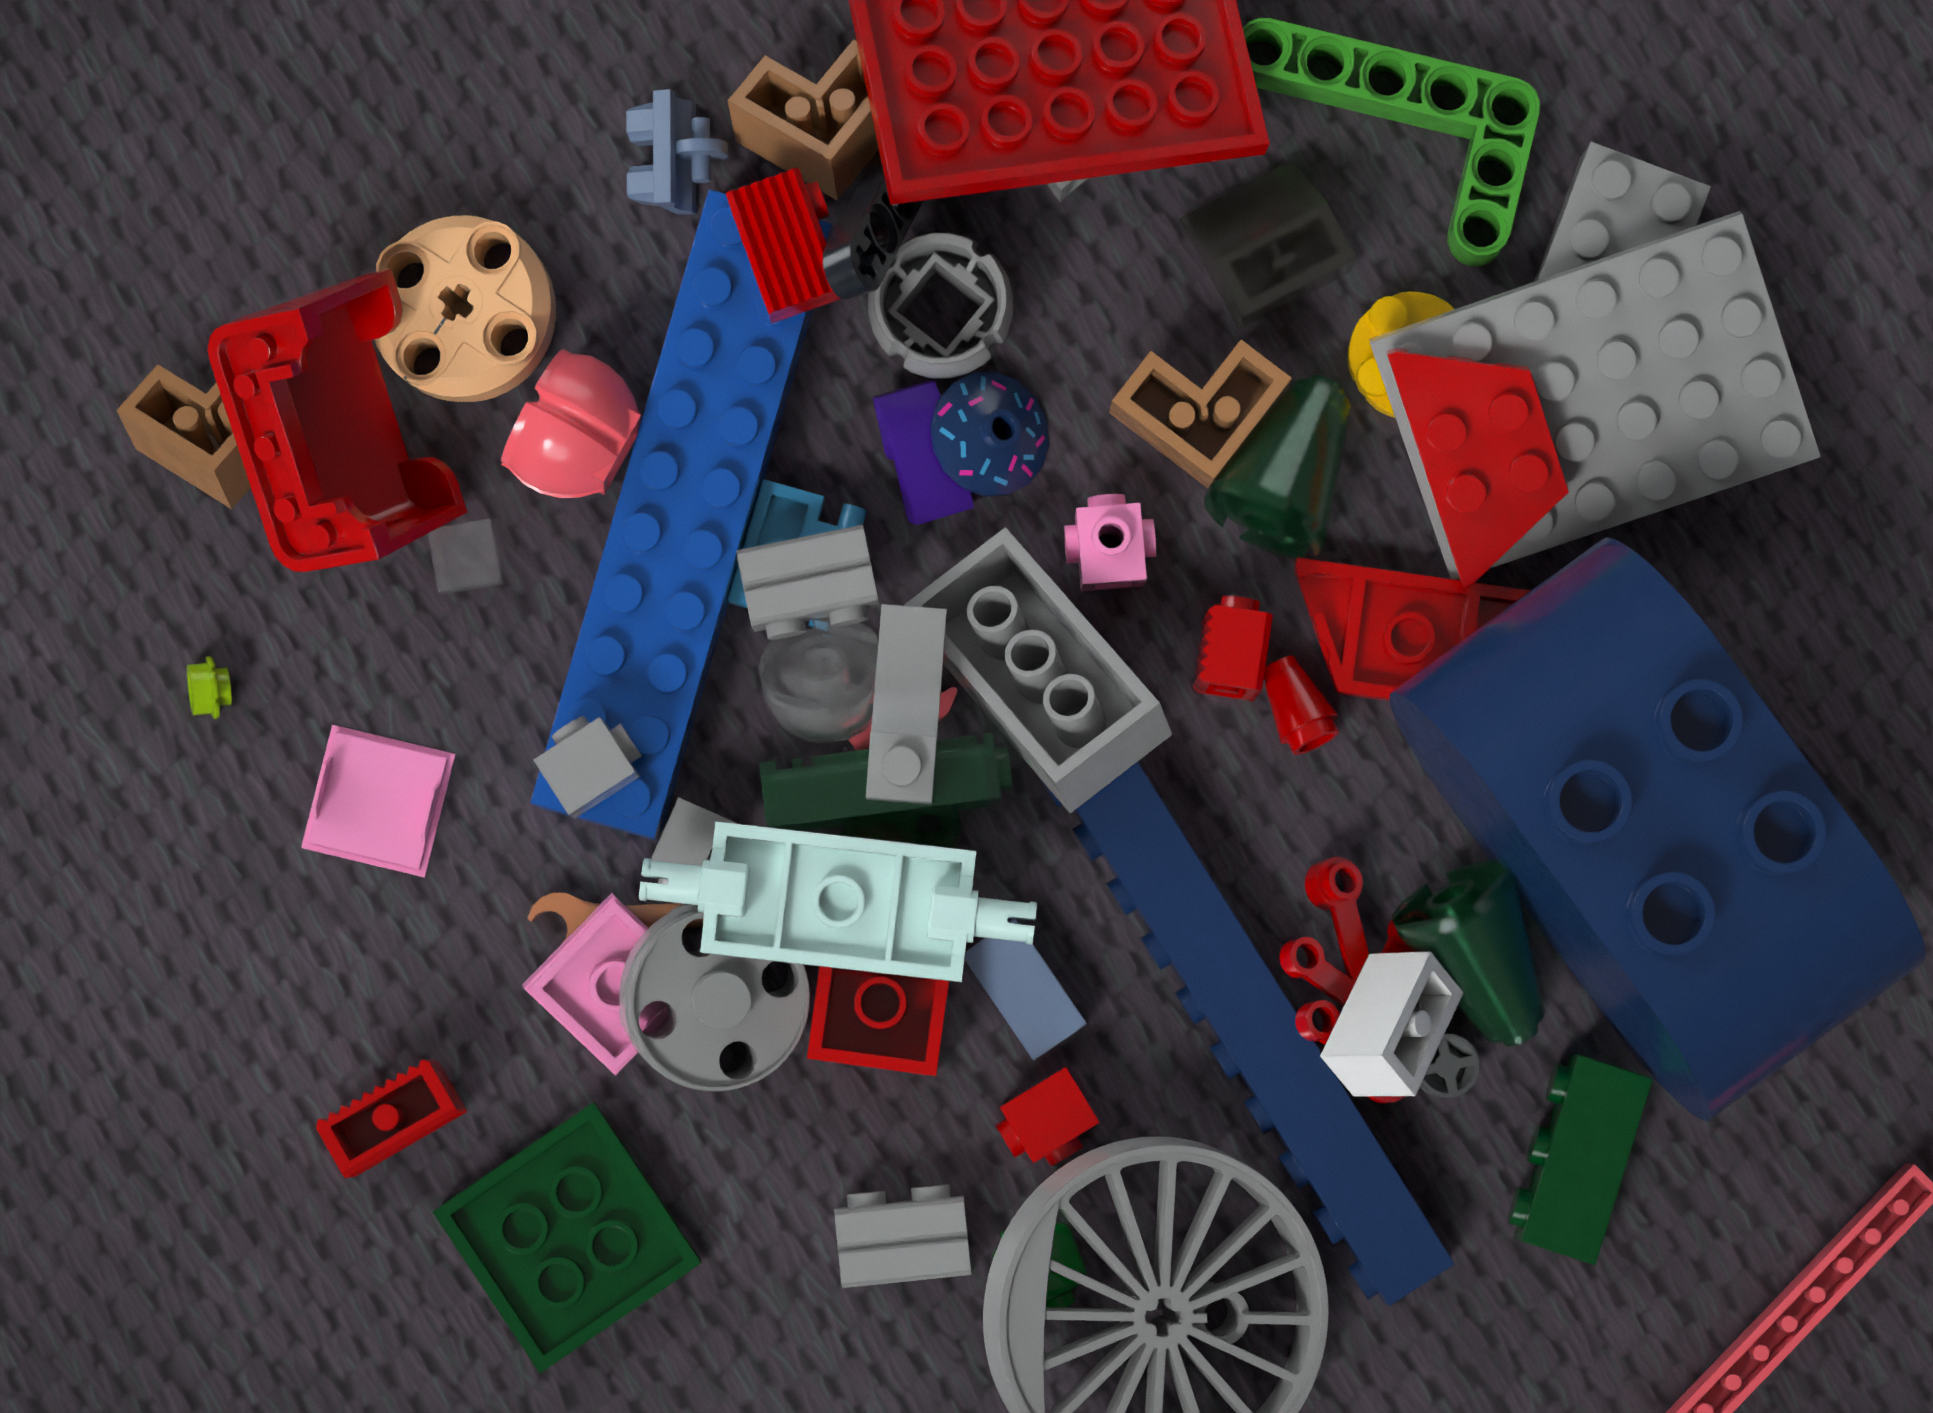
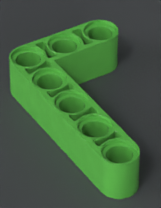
[1243,18,1540,267]

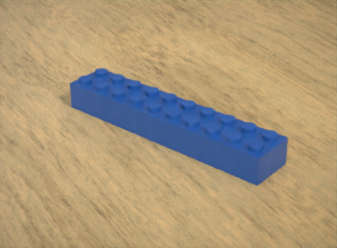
[530,189,833,842]

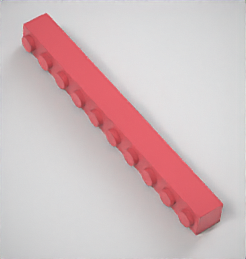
[1666,1163,1933,1413]

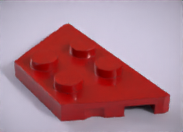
[1387,348,1569,588]
[1294,557,1531,701]

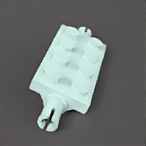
[639,822,1037,982]

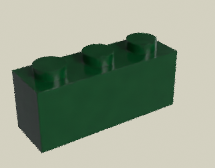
[1507,1055,1653,1265]

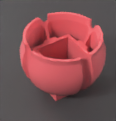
[501,349,641,498]

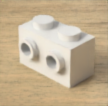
[1320,952,1463,1096]

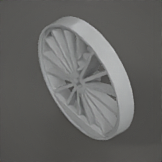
[983,1137,1329,1413]

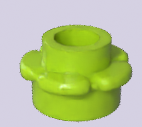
[187,656,232,719]

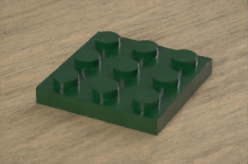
[433,1102,703,1373]

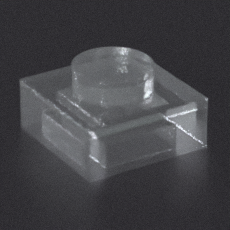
[428,518,504,595]

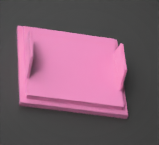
[301,725,456,878]

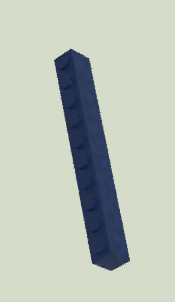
[1039,762,1455,1306]

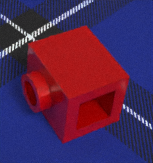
[995,1067,1100,1167]

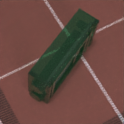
[759,732,1012,831]

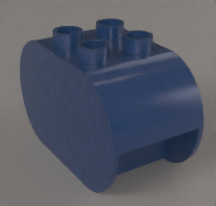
[1389,538,1926,1121]

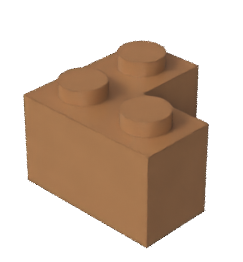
[727,39,879,201]
[1109,340,1292,490]
[116,364,251,509]

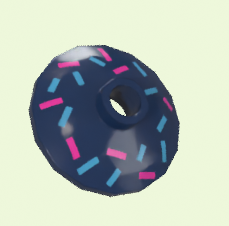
[930,372,1049,497]

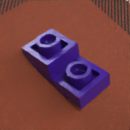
[872,380,974,525]

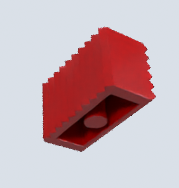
[726,167,841,323]
[1192,596,1273,701]
[316,1059,467,1179]

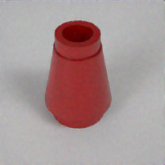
[1264,655,1339,755]

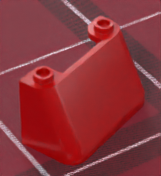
[208,269,468,572]

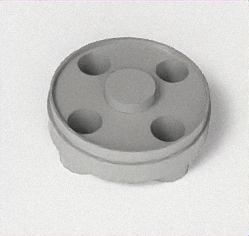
[619,904,810,1091]

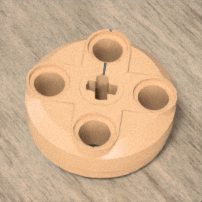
[374,215,556,402]

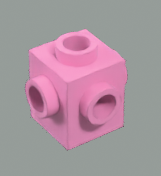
[1064,494,1156,592]

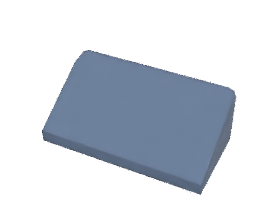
[964,919,1087,1060]

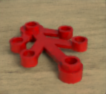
[1279,857,1432,1103]

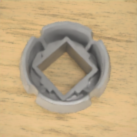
[868,232,1013,378]

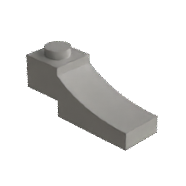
[866,604,947,804]

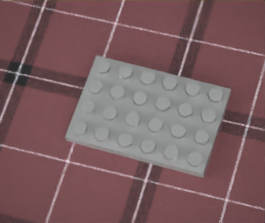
[1369,211,1821,580]

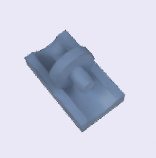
[626,89,729,215]

